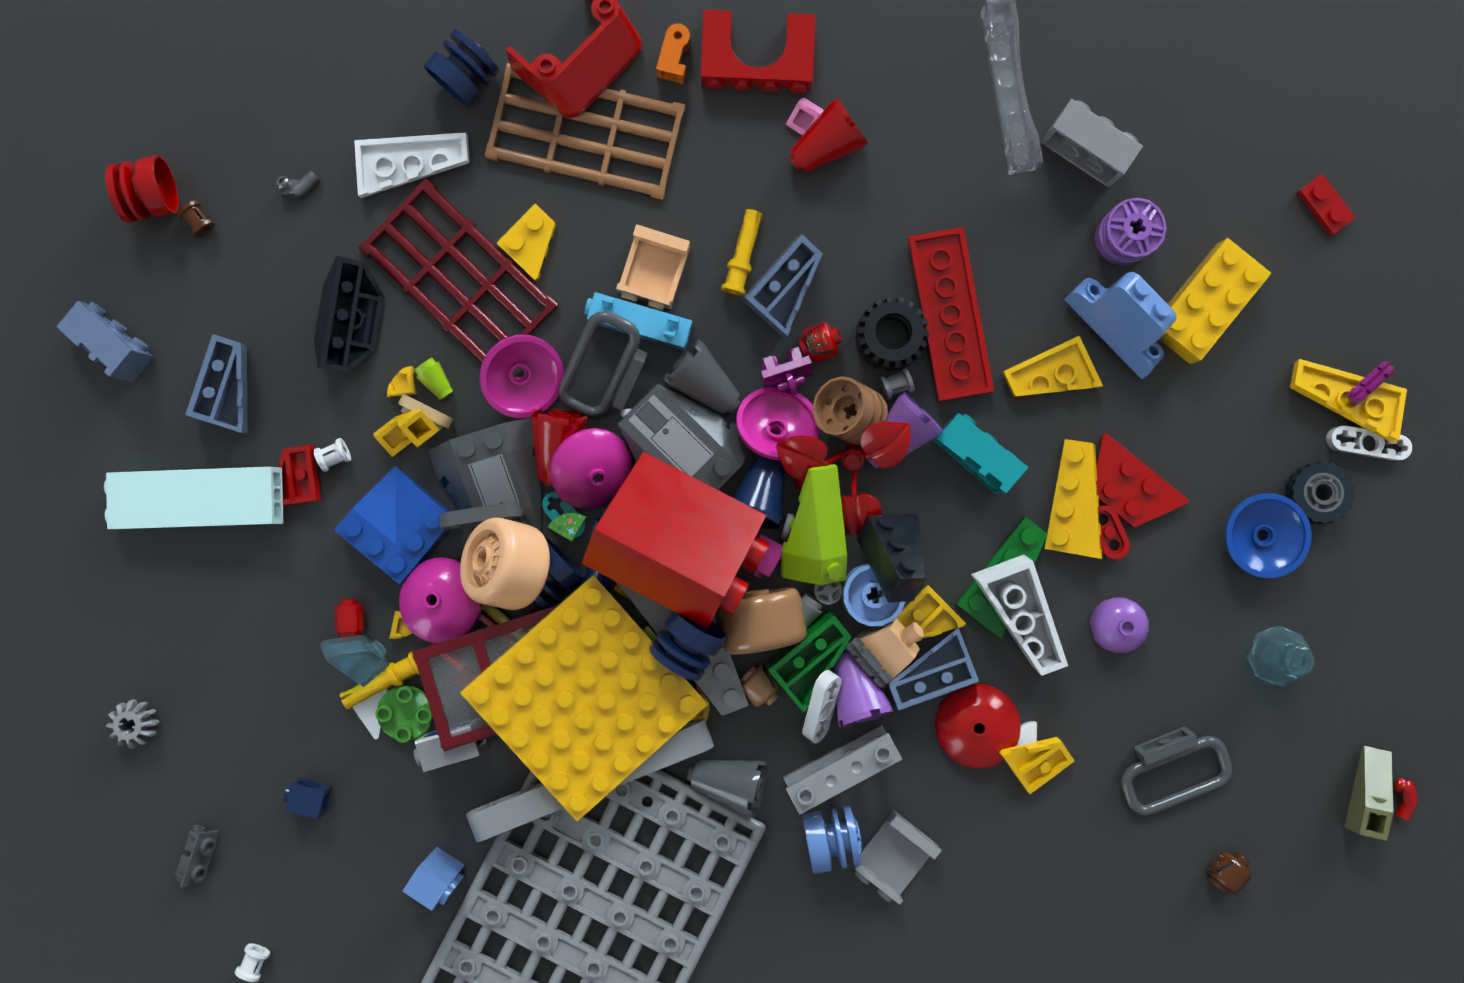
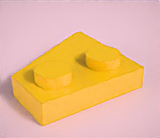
[497,204,556,282]
[896,585,966,642]
[999,737,1075,794]

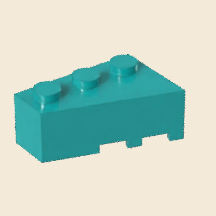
[933,413,1029,495]

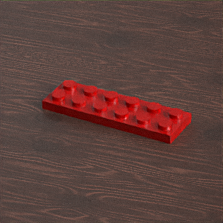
[907,227,994,402]

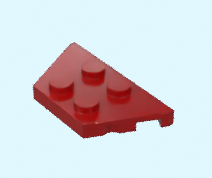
[1096,433,1190,528]

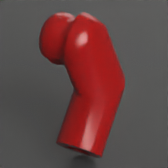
[1393,778,1418,821]

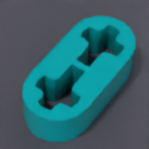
[542,492,586,538]

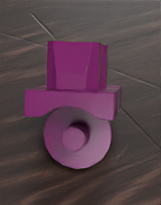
[761,347,813,396]

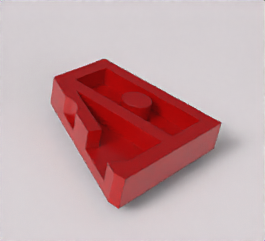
[279,445,322,506]

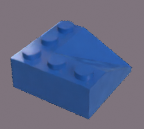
[334,466,452,585]

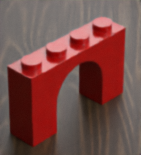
[701,10,816,93]

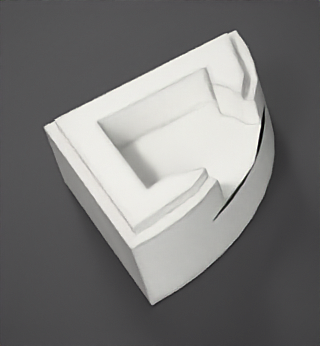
[1016,721,1037,746]

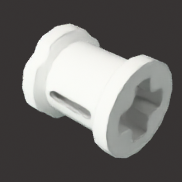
[314,438,351,472]
[234,944,270,982]

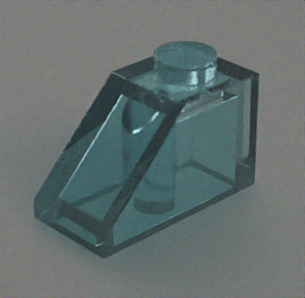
[319,635,389,687]

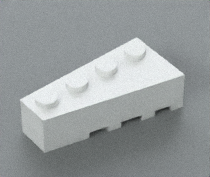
[971,555,1068,676]

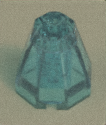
[1247,625,1315,687]

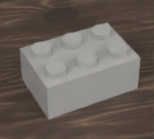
[1040,99,1143,188]

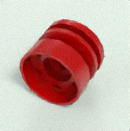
[105,155,179,224]

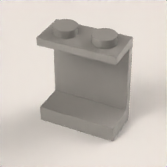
[852,810,942,905]

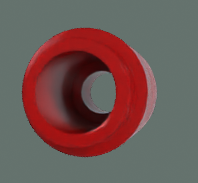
[334,599,364,640]

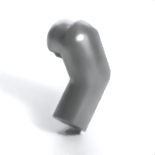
[276,170,320,197]

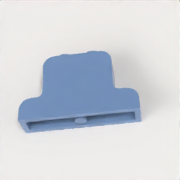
[1064,272,1176,379]

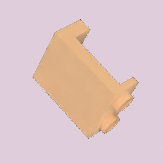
[616,224,691,311]

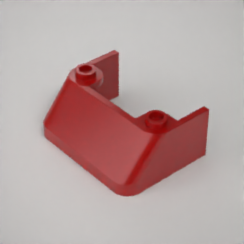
[506,0,642,118]

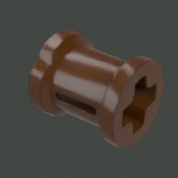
[176,200,215,238]

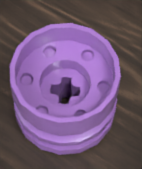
[1094,198,1167,266]

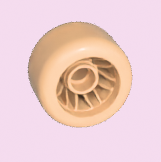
[460,517,550,610]

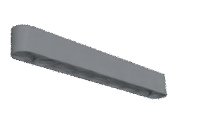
[465,719,714,842]

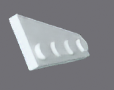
[354,133,470,198]

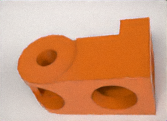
[656,23,690,85]

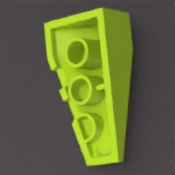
[781,464,847,585]

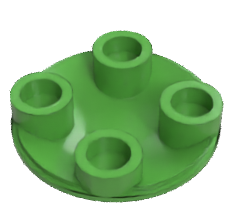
[375,685,433,743]

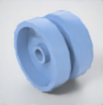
[841,564,905,626]

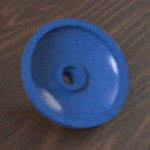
[1224,493,1312,578]

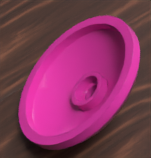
[479,335,564,418]
[736,387,820,460]
[550,428,633,509]
[399,558,482,643]

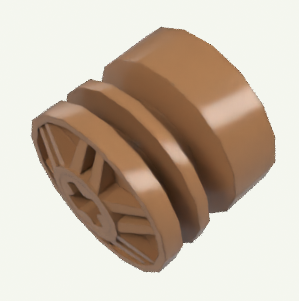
[813,376,888,446]

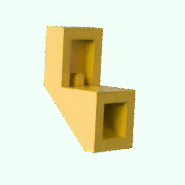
[373,408,439,457]

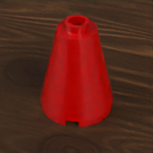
[789,98,868,173]
[531,408,587,487]

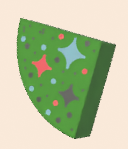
[548,513,587,541]

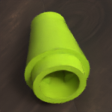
[414,357,453,400]

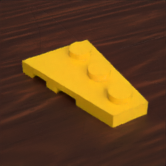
[1001,336,1103,397]

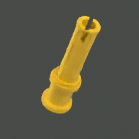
[721,209,763,296]
[340,651,420,709]

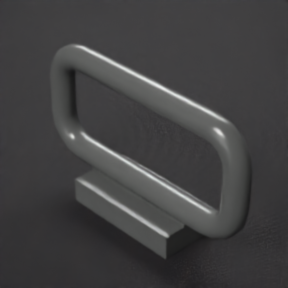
[558,311,648,418]
[1121,726,1233,816]

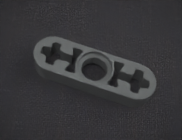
[439,502,522,530]

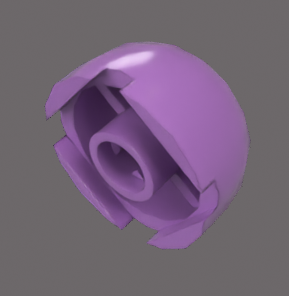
[1090,597,1149,653]

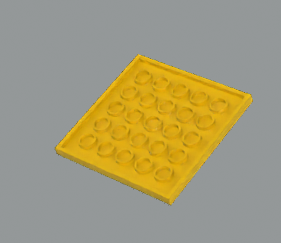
[460,575,708,822]

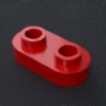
[1098,506,1130,559]

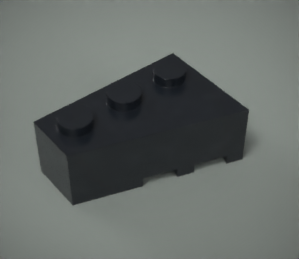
[857,514,926,603]

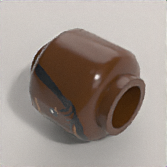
[1207,852,1252,895]

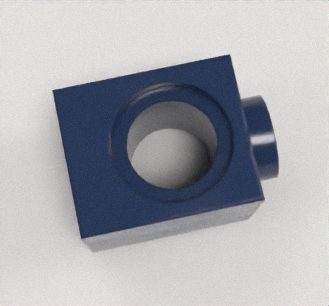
[283,779,332,819]

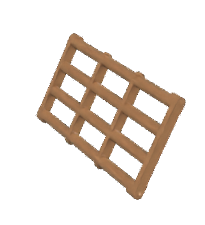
[485,63,686,200]

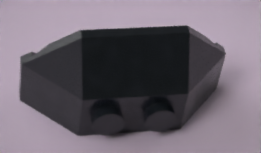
[314,256,384,373]

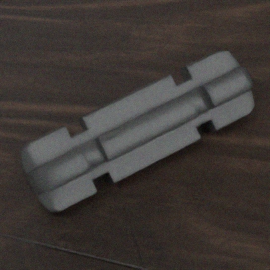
[846,637,892,688]

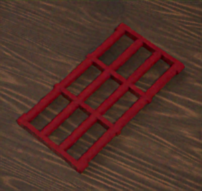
[358,178,559,364]

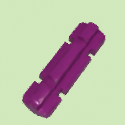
[1347,361,1395,405]

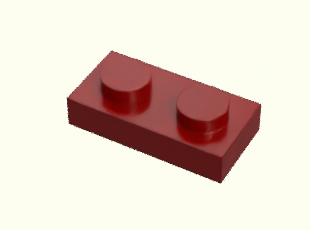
[1296,173,1356,236]

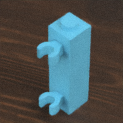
[584,292,693,351]

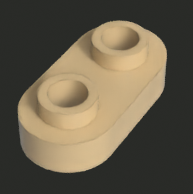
[398,394,453,431]

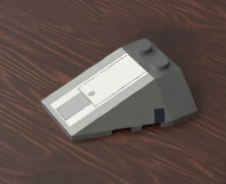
[617,384,751,490]
[428,418,542,532]

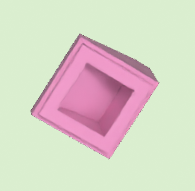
[785,98,824,135]

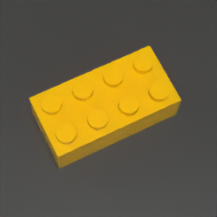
[1159,238,1271,364]

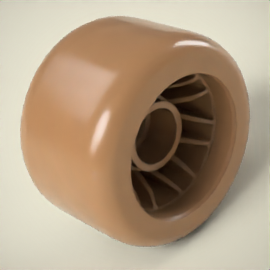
[717,588,807,655]

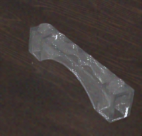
[981,0,1043,175]

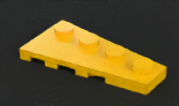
[1290,359,1407,444]
[1045,439,1103,559]

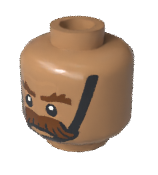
[739,665,780,707]

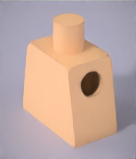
[855,618,924,680]

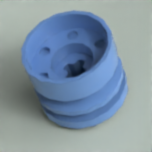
[802,806,862,874]

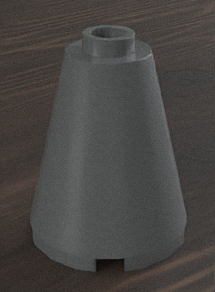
[662,339,740,415]
[687,760,768,818]

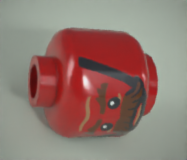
[799,322,843,363]

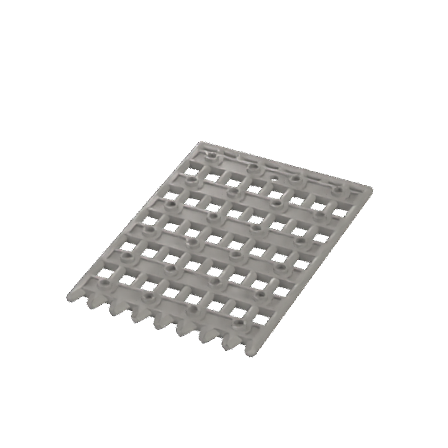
[421,770,766,983]

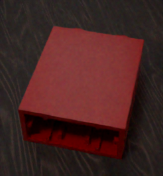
[582,452,770,629]

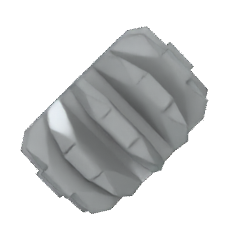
[105,699,160,749]

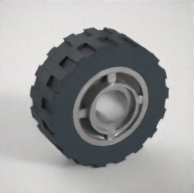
[1285,462,1356,524]

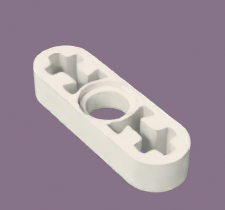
[1326,426,1412,461]
[802,670,842,743]

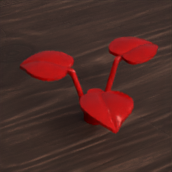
[776,421,911,537]

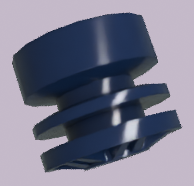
[423,29,500,107]
[533,536,585,609]
[649,611,727,681]

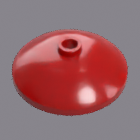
[935,683,1021,769]

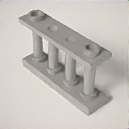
[783,724,902,815]

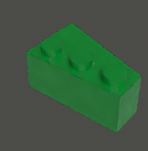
[764,610,852,713]

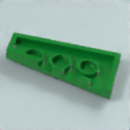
[955,517,1048,639]

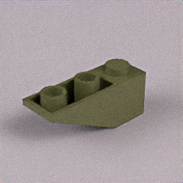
[1345,745,1393,841]

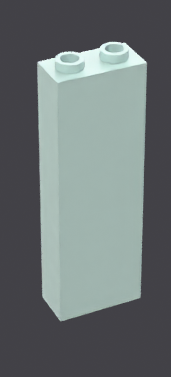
[104,467,283,529]

